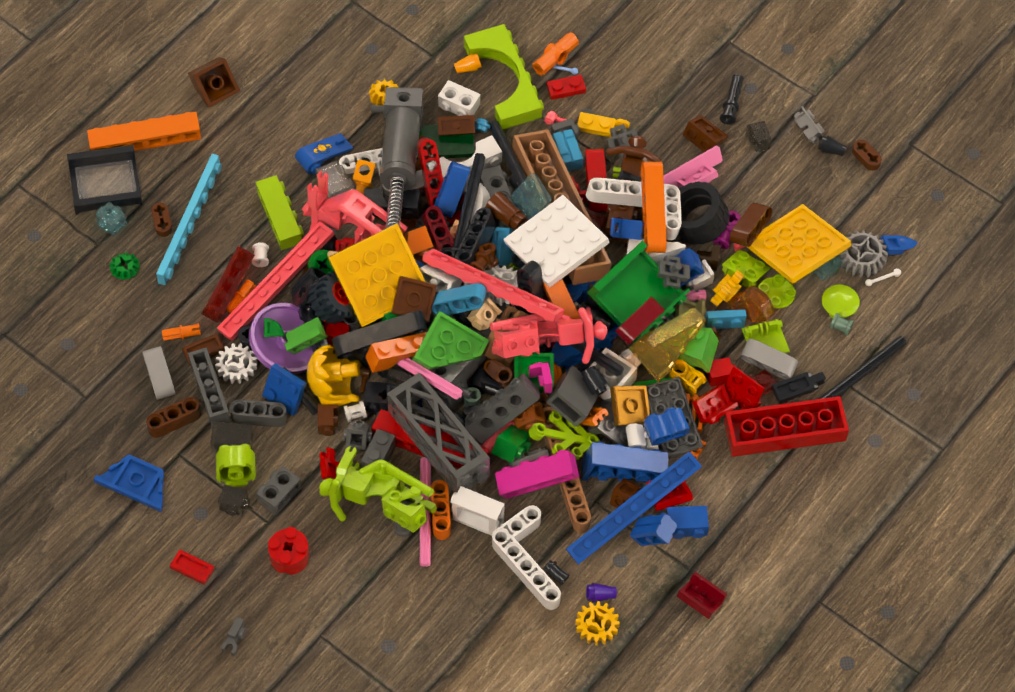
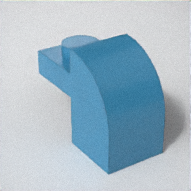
[492,227,514,266]

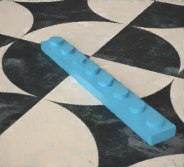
[156,154,222,285]

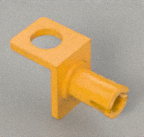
[352,159,376,195]

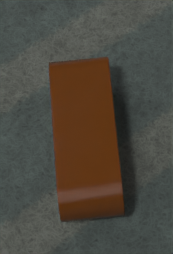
[730,202,772,247]
[146,397,201,438]

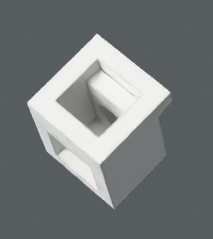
[686,259,714,292]

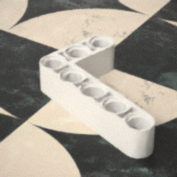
[586,178,682,240]
[492,505,561,610]

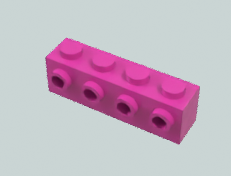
[495,450,579,499]

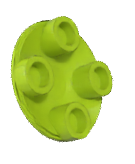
[758,274,796,309]
[822,285,860,318]

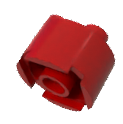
[268,527,310,575]

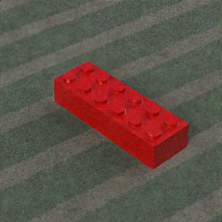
[724,396,849,457]

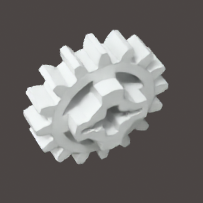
[215,343,257,384]

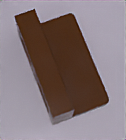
[438,115,476,136]

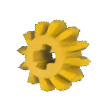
[369,78,398,105]

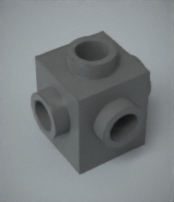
[344,421,373,450]

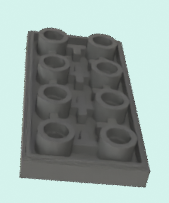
[646,377,703,459]

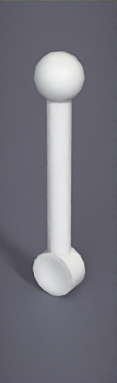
[865,269,901,286]

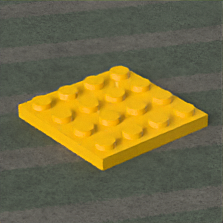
[747,204,851,284]
[328,224,425,327]

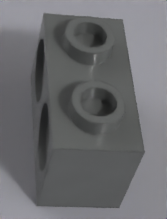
[257,466,302,516]

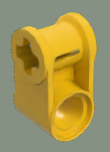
[669,359,707,395]

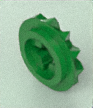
[308,249,334,274]
[109,252,140,280]

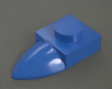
[880,235,917,255]

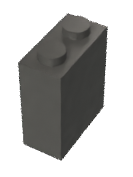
[546,365,598,427]

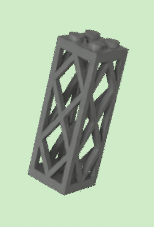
[387,373,490,492]

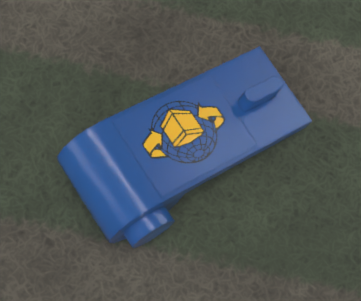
[295,133,353,174]

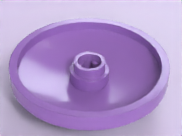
[249,303,313,375]

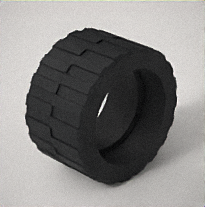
[678,181,730,245]

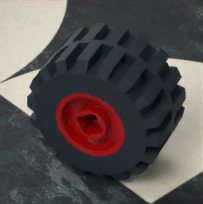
[308,271,355,324]

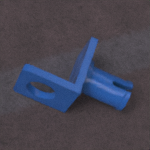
[610,218,644,240]

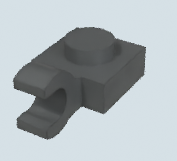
[222,617,247,656]

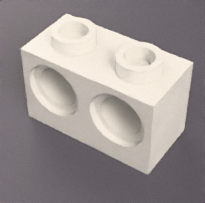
[438,80,480,116]

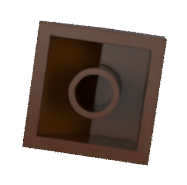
[188,57,240,107]

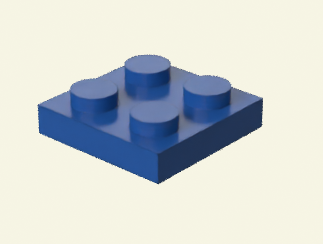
[262,363,307,416]

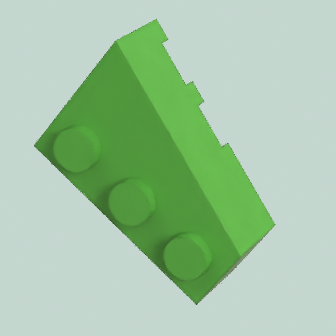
[654,327,719,373]

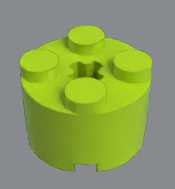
[216,444,256,487]

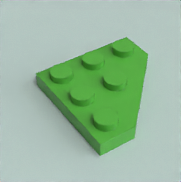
[412,311,489,370]

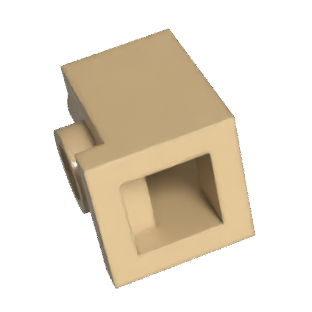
[467,298,502,331]

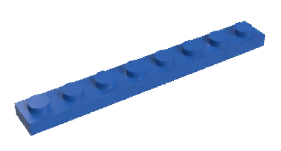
[565,451,702,565]

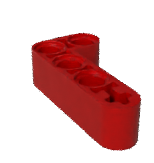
[417,137,465,207]
[585,149,608,212]

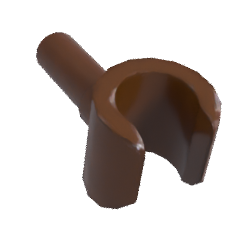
[359,365,371,393]

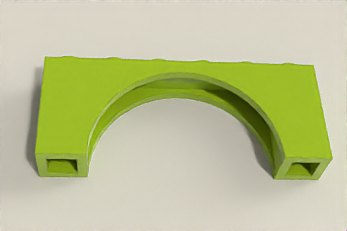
[464,24,544,129]

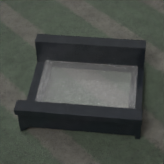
[67,145,142,215]

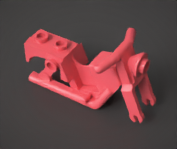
[302,171,408,244]
[490,307,607,364]

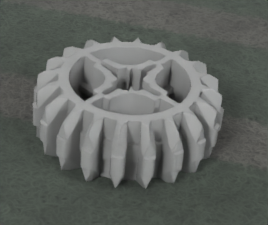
[837,230,888,278]

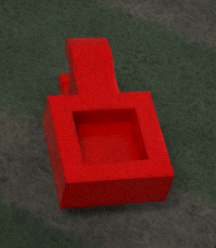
[319,447,340,480]

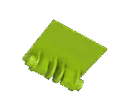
[722,249,771,290]
[741,319,790,353]

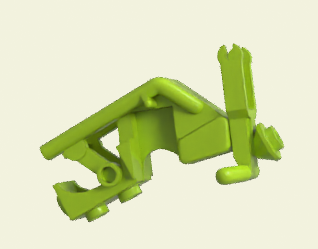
[319,446,437,533]

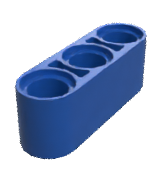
[434,161,470,218]

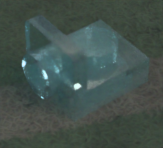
[812,256,842,280]

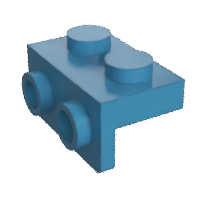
[705,309,746,329]

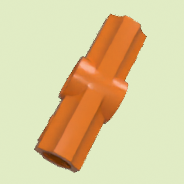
[532,32,579,76]

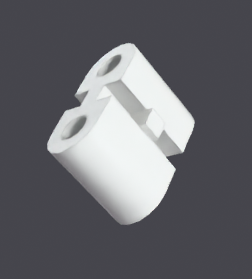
[625,423,659,450]

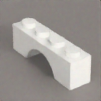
[426,135,502,187]

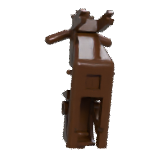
[603,135,661,248]

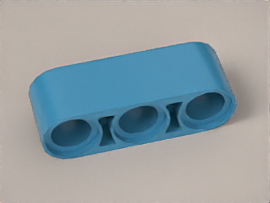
[432,283,487,315]

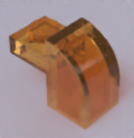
[727,286,775,322]

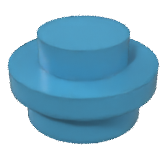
[475,118,491,133]

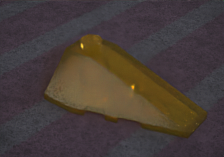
[629,308,706,382]

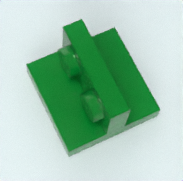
[514,353,554,393]

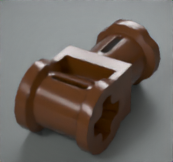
[469,243,499,272]

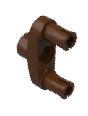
[484,359,518,397]

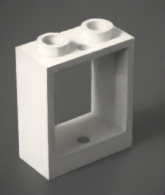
[450,486,504,536]

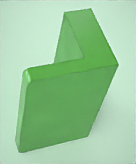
[284,317,328,355]

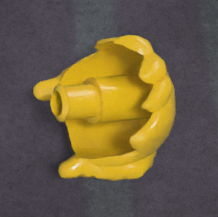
[307,345,361,407]

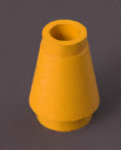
[454,54,482,74]

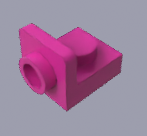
[529,362,553,394]

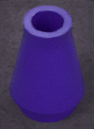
[586,583,617,603]

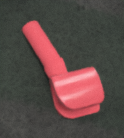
[544,111,567,125]

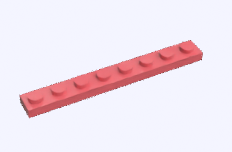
[217,221,335,341]
[422,249,564,322]

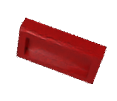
[169,550,215,585]

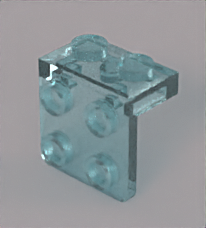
[510,173,552,220]

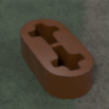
[852,140,882,171]
[151,203,172,237]

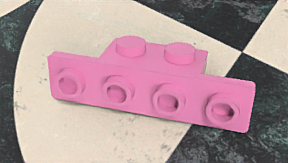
[663,146,723,188]

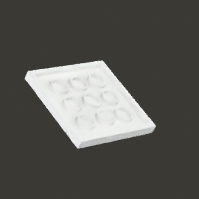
[503,195,610,288]

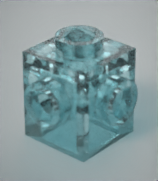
[96,202,127,236]

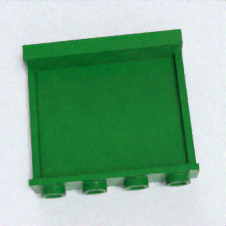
[587,240,690,343]

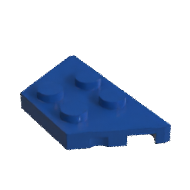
[94,455,164,512]

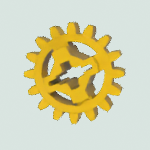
[710,270,744,306]
[575,601,620,646]

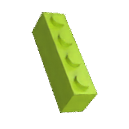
[256,175,304,251]

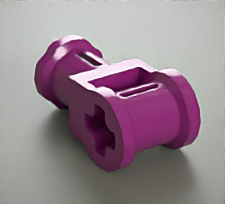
[713,211,741,250]

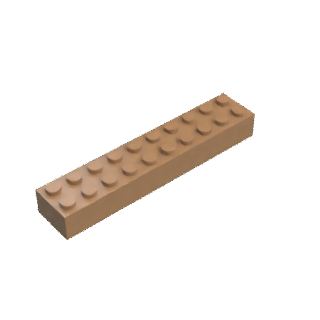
[512,129,611,285]

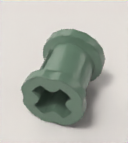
[829,313,854,336]
[464,387,481,408]

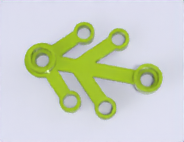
[529,410,600,460]

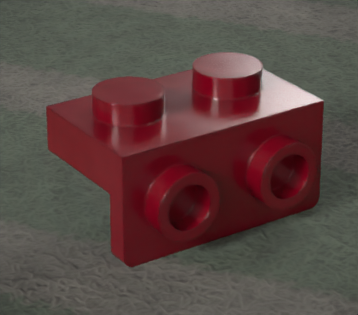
[677,572,727,619]

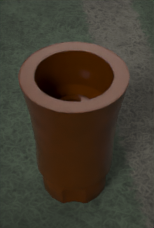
[485,192,528,230]

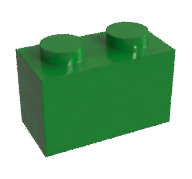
[492,425,532,463]

